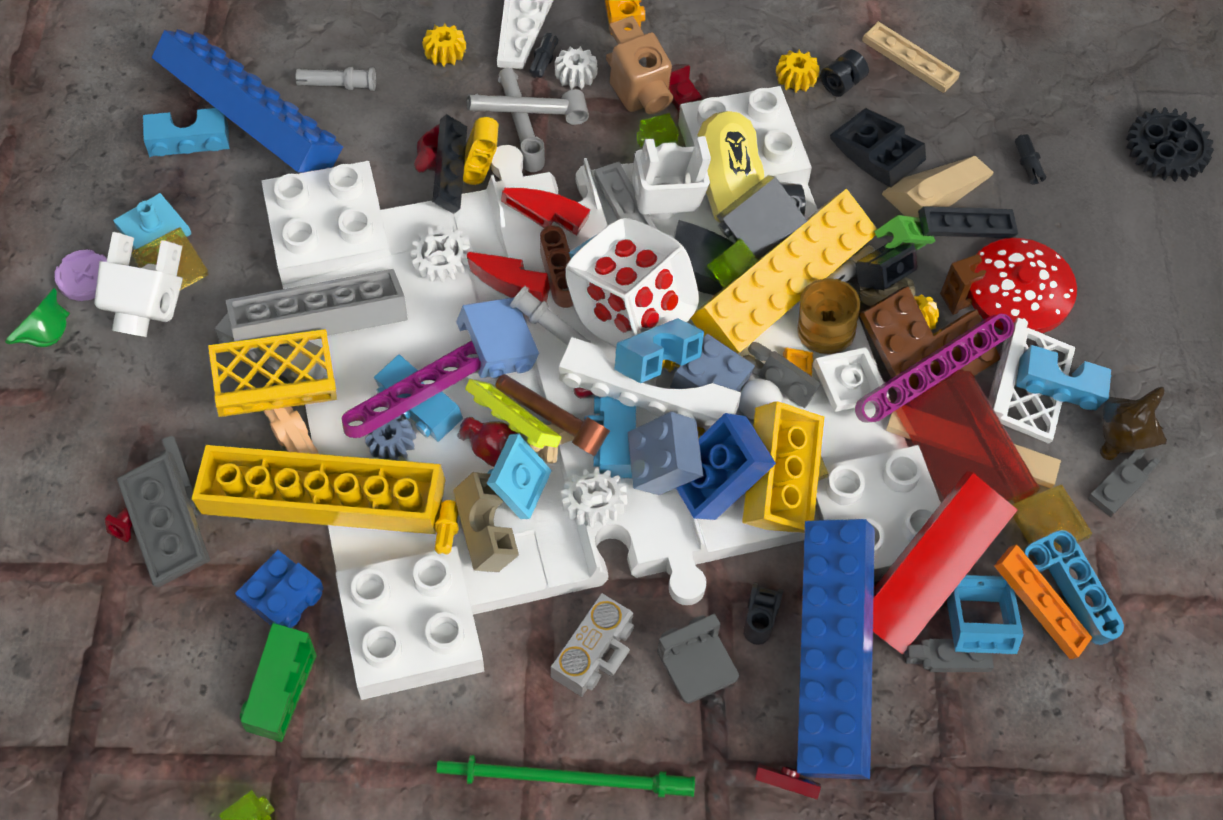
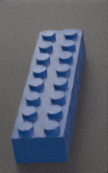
[152,29,343,173]
[797,519,875,779]

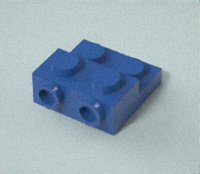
[235,550,324,628]

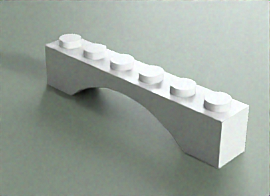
[559,337,741,431]

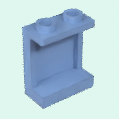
[456,297,539,378]

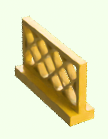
[208,329,337,417]

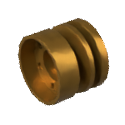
[797,278,860,354]

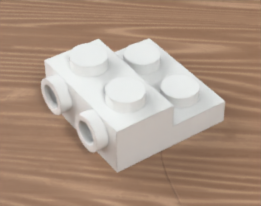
[813,347,889,412]

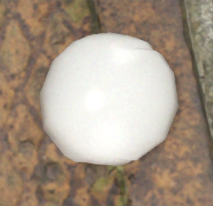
[739,379,783,419]

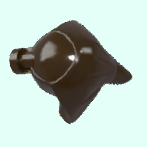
[1100,387,1167,460]

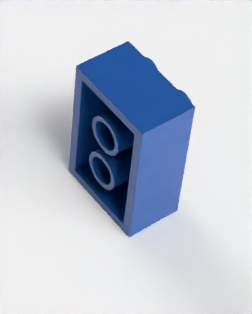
[676,413,776,520]

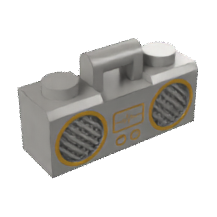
[551,593,634,697]

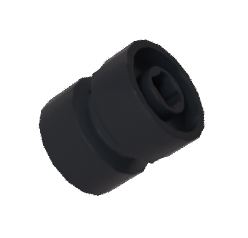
[820,49,869,97]

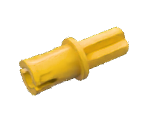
[434,500,459,555]

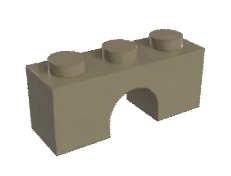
[453,472,519,572]

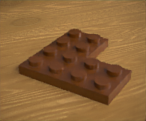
[859,286,1001,411]

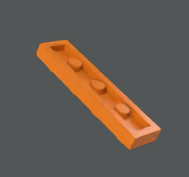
[994,544,1093,659]

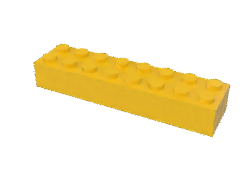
[690,189,877,354]
[192,445,446,534]

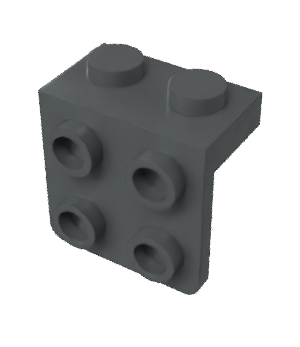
[657,614,739,704]

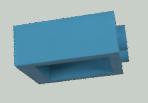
[947,575,1024,654]

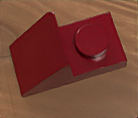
[668,64,702,112]

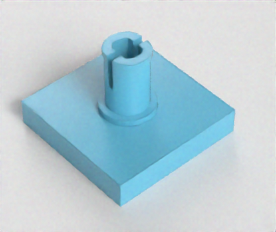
[113,193,192,262]
[487,434,552,519]

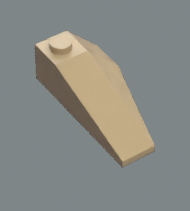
[882,156,994,217]

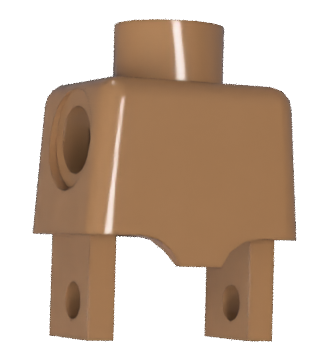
[606,16,673,114]

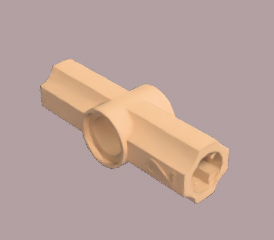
[264,407,319,454]

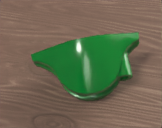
[5,288,70,347]

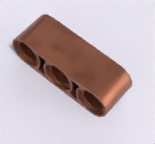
[540,225,574,308]

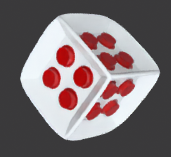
[566,218,699,347]

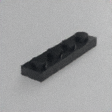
[432,114,468,214]
[918,206,1018,238]

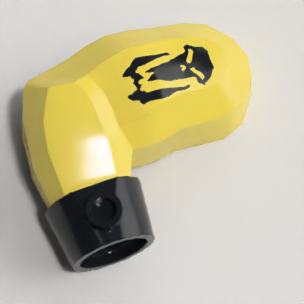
[697,111,806,223]

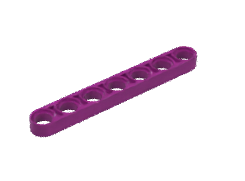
[855,314,1014,423]
[342,340,481,438]

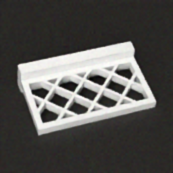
[982,318,1075,443]

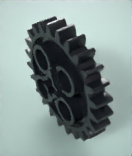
[1126,107,1214,182]

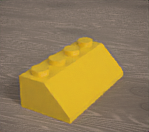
[742,401,824,533]

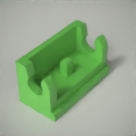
[874,215,935,250]

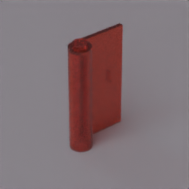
[895,369,1040,503]

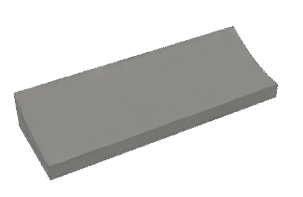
[225,269,408,353]

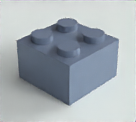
[669,334,755,392]
[628,412,703,495]

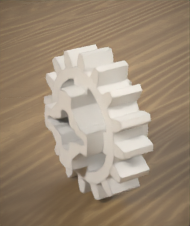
[410,224,472,283]
[561,468,628,527]

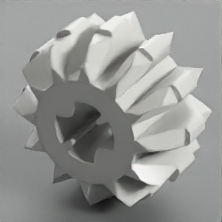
[555,46,598,90]

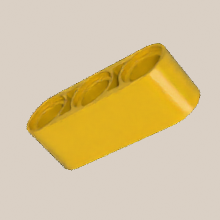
[463,117,499,185]

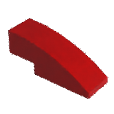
[501,188,591,236]
[467,252,550,302]

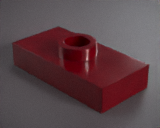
[755,764,821,800]

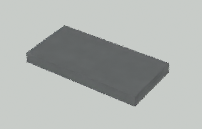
[117,452,211,587]

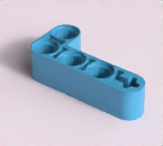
[1022,530,1124,645]

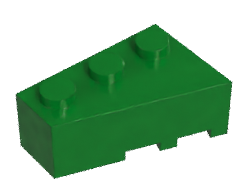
[240,623,317,742]

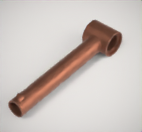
[496,374,610,456]

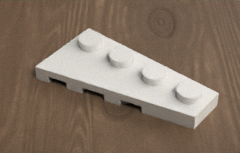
[497,0,553,69]

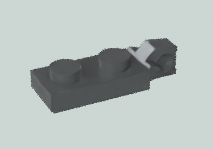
[905,639,994,672]

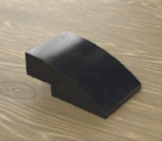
[830,108,926,188]
[673,220,752,295]

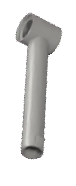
[498,68,545,172]
[466,89,589,125]

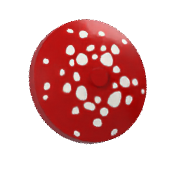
[967,238,1077,333]

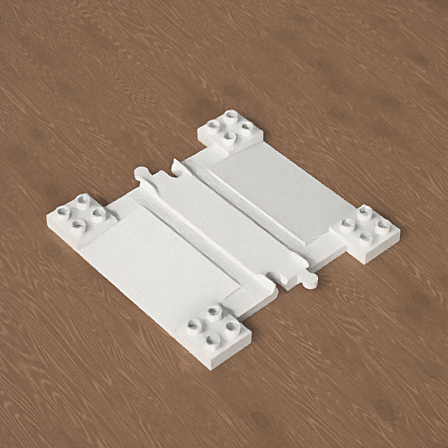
[261,86,941,700]

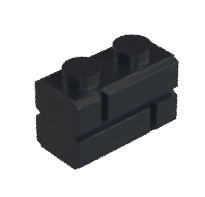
[856,242,918,291]

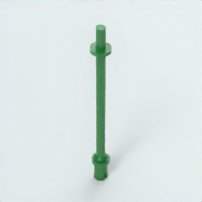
[437,754,695,798]

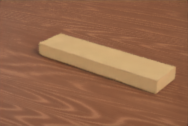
[862,21,960,93]

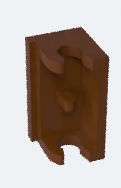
[940,254,986,315]

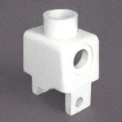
[632,136,711,220]
[94,232,183,337]

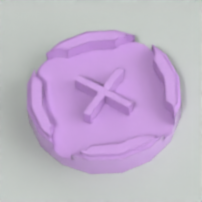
[55,249,107,301]

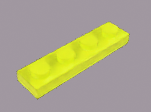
[465,379,562,448]

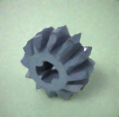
[365,415,416,461]

